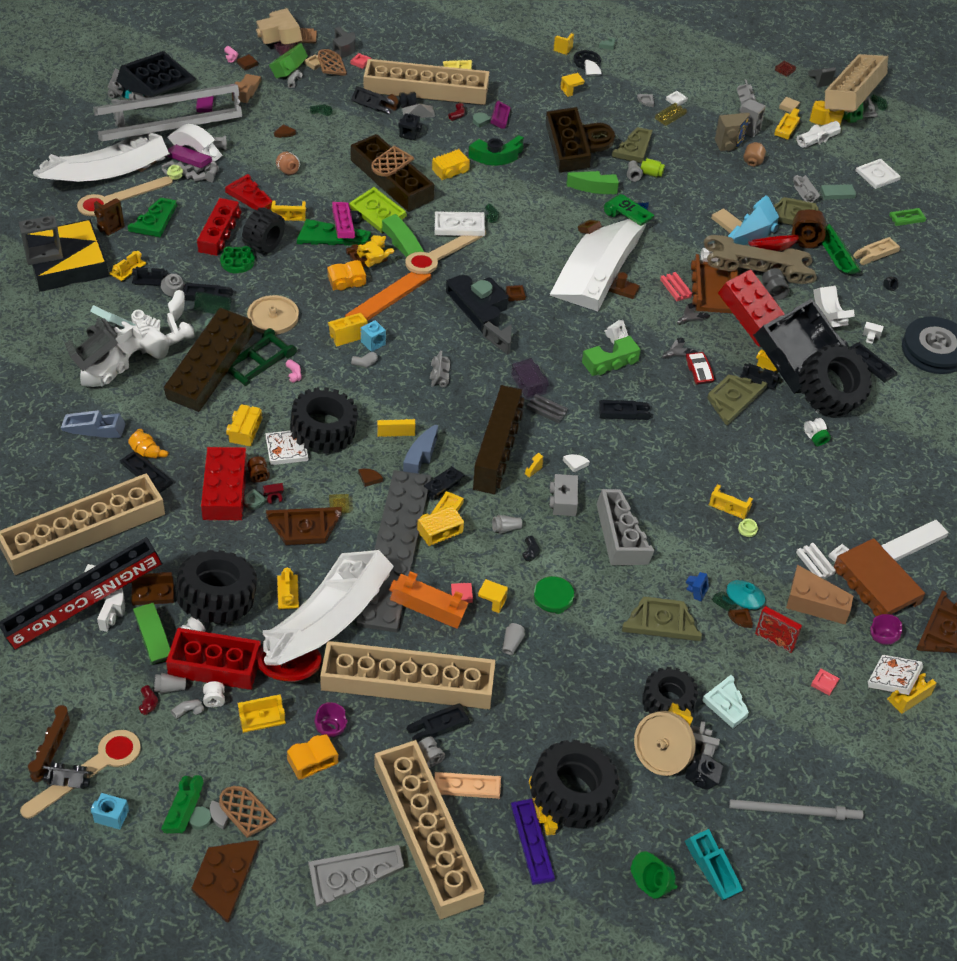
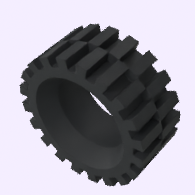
[290,387,358,453]

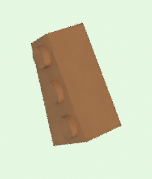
[786,565,853,624]

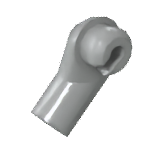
[287,70,303,88]
[170,699,204,719]

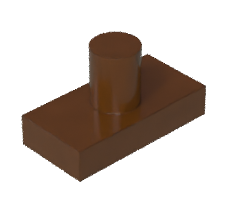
[609,272,640,299]

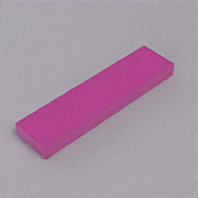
[332,202,355,238]

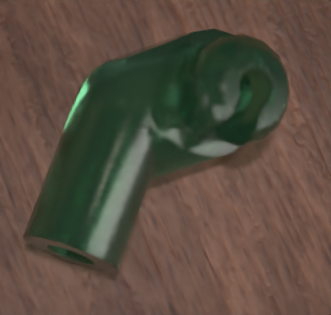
[870,94,888,110]
[310,104,333,116]
[485,204,500,223]

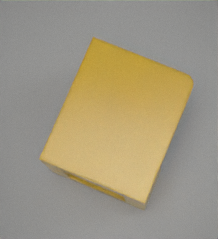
[553,33,574,55]
[561,73,584,97]
[478,579,508,613]

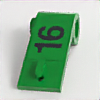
[604,194,654,226]

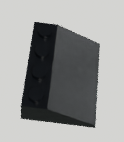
[116,51,196,97]

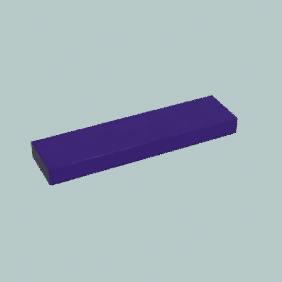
[511,799,555,885]

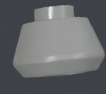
[161,274,185,297]

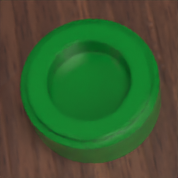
[811,430,831,447]

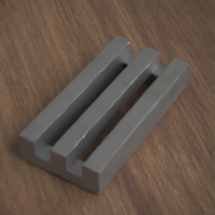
[526,394,568,423]

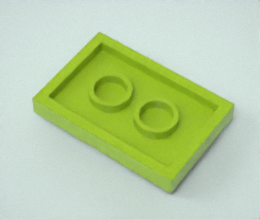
[349,187,407,233]

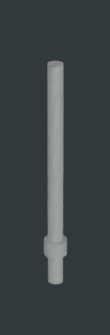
[729,799,863,820]

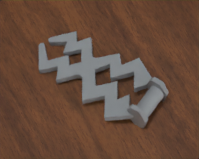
[162,161,219,182]

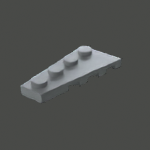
[309,845,404,908]

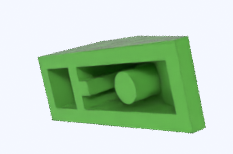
[269,43,308,78]

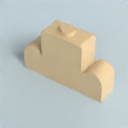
[256,8,302,44]

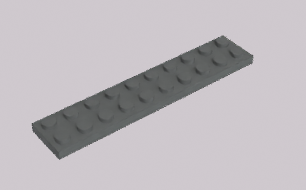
[356,470,431,632]

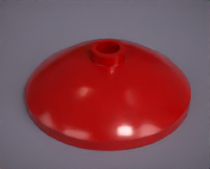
[748,235,799,252]
[257,647,321,682]

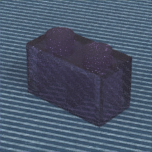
[511,358,549,399]

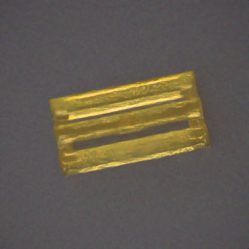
[655,103,687,126]

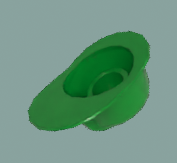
[631,852,678,899]

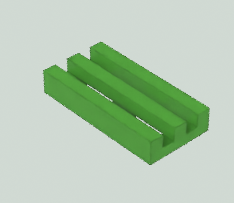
[889,208,926,226]

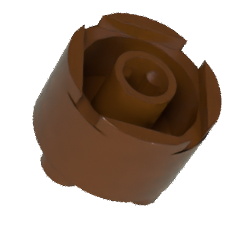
[792,209,826,248]

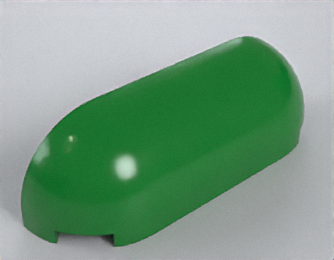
[821,224,861,275]

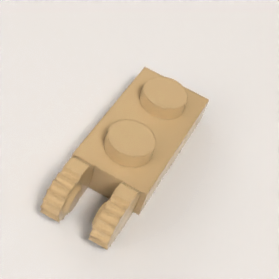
[854,237,900,266]

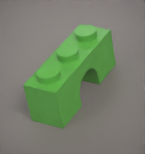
[582,336,641,376]

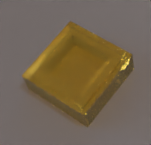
[329,494,349,513]

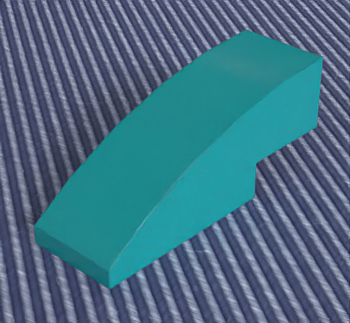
[684,829,743,900]

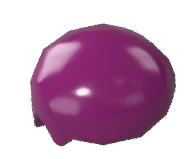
[870,614,902,645]
[314,702,348,737]

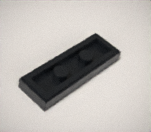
[848,342,898,383]
[120,451,173,494]

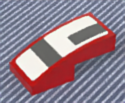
[685,352,714,385]

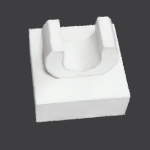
[605,320,628,344]
[862,322,884,344]

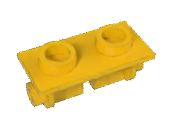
[109,251,146,282]
[277,568,299,609]

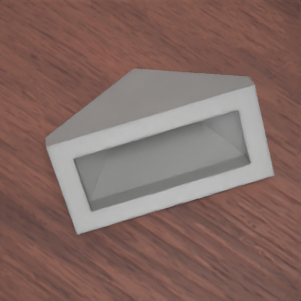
[402,104,435,118]

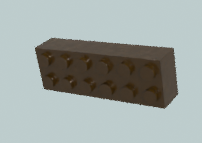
[350,134,435,212]
[163,308,254,412]
[473,385,525,495]

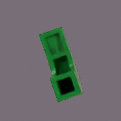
[468,135,524,166]

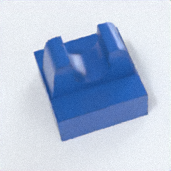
[686,572,709,601]

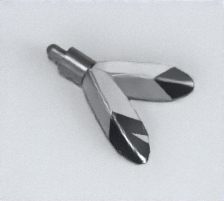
[677,303,710,324]
[662,337,698,359]

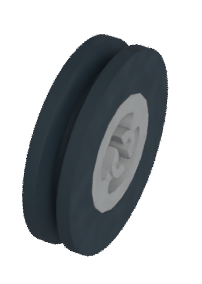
[901,317,957,374]

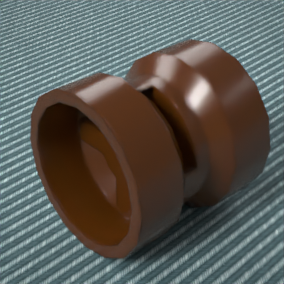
[247,456,270,483]

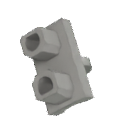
[691,721,720,757]

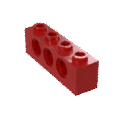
[197,198,241,256]

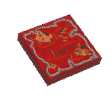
[755,606,802,653]

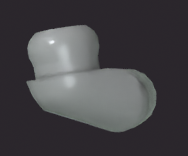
[351,352,378,368]

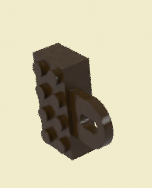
[546,107,615,173]

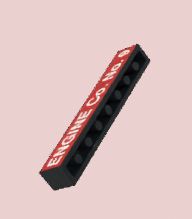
[0,537,163,650]

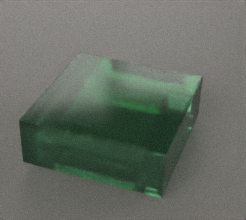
[712,591,737,611]

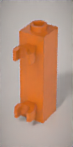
[389,571,468,629]

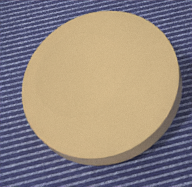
[247,295,299,334]
[634,711,695,776]

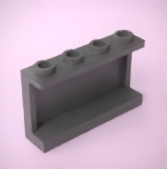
[65,317,118,371]

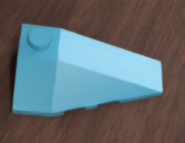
[728,195,779,245]

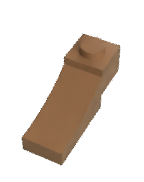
[232,74,261,103]

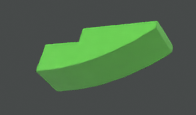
[566,171,619,194]
[382,214,424,257]
[133,603,170,665]

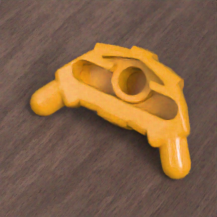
[128,429,168,458]

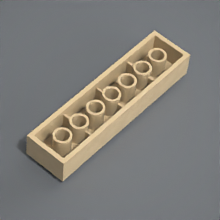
[825,54,888,112]
[364,59,489,105]
[0,473,165,575]
[320,641,495,709]
[375,740,485,920]

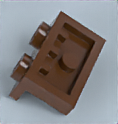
[94,198,125,236]
[131,572,174,605]

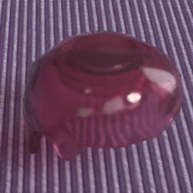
[274,41,298,56]

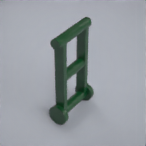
[228,328,297,386]

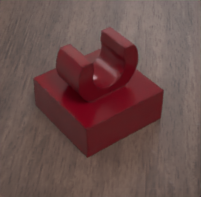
[262,483,284,504]

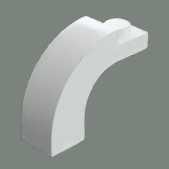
[168,124,223,164]
[813,286,855,327]
[84,564,125,632]

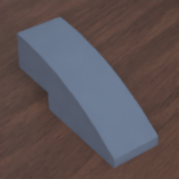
[61,410,126,438]
[403,425,438,474]

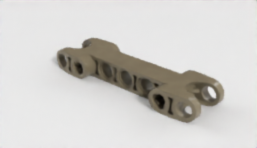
[704,235,817,284]

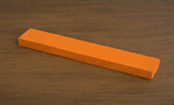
[345,272,431,321]

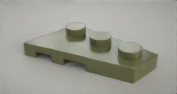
[612,127,653,163]

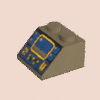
[715,113,750,151]

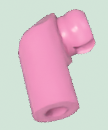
[224,46,238,63]
[286,359,302,383]

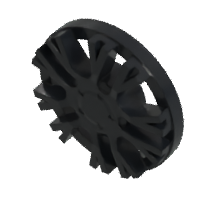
[573,50,601,70]

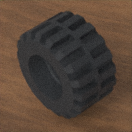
[242,207,285,255]
[642,667,698,715]

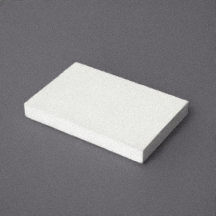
[435,212,485,236]

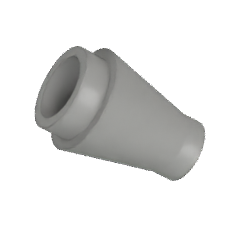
[627,161,643,181]
[492,514,522,534]
[502,623,525,655]
[154,673,186,694]

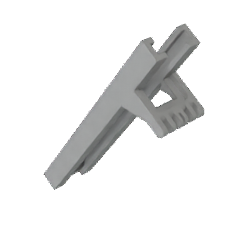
[93,84,242,141]

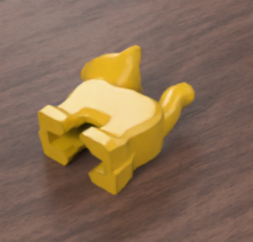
[357,235,394,267]

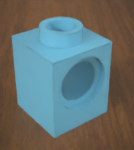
[361,320,386,352]
[91,793,129,830]

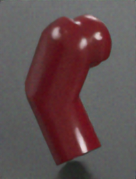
[448,103,465,121]
[139,685,158,715]

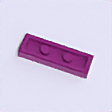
[166,144,212,168]

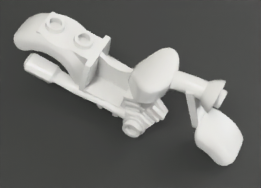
[80,290,195,387]

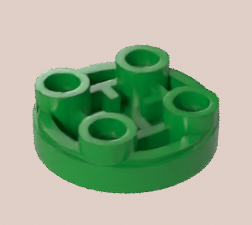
[220,246,255,273]
[534,576,574,614]

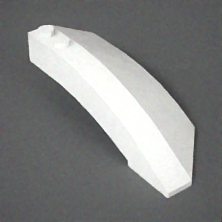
[33,133,169,182]
[550,219,646,311]
[263,550,394,665]

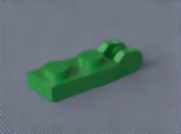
[161,775,204,834]

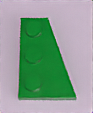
[127,198,177,237]

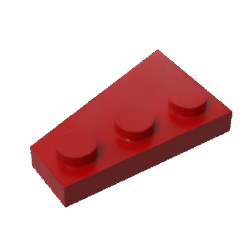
[225,174,272,210]

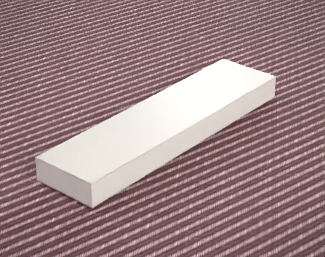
[881,520,949,561]

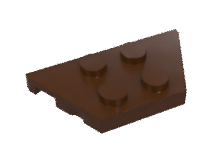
[266,507,342,545]
[916,590,957,653]
[192,840,259,923]

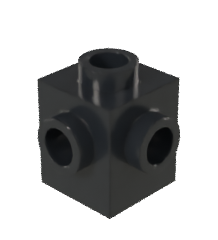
[398,113,422,140]
[685,753,723,790]

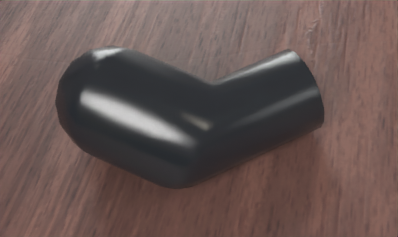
[522,536,540,562]

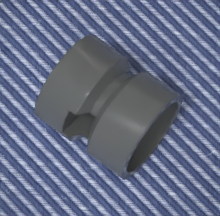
[761,268,790,300]

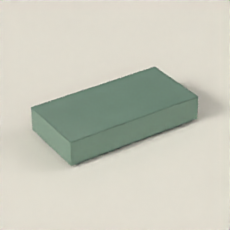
[820,184,856,200]

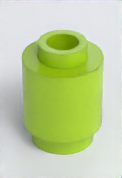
[641,158,665,177]

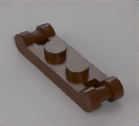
[28,705,70,782]

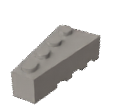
[596,489,654,565]

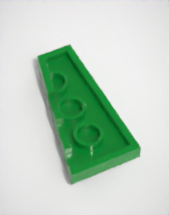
[296,219,371,246]

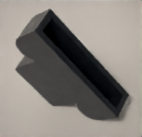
[446,275,508,334]

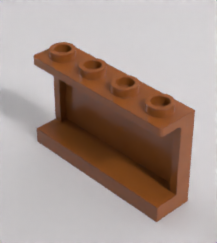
[691,254,738,313]
[834,538,925,616]

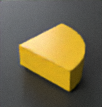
[525,453,544,478]

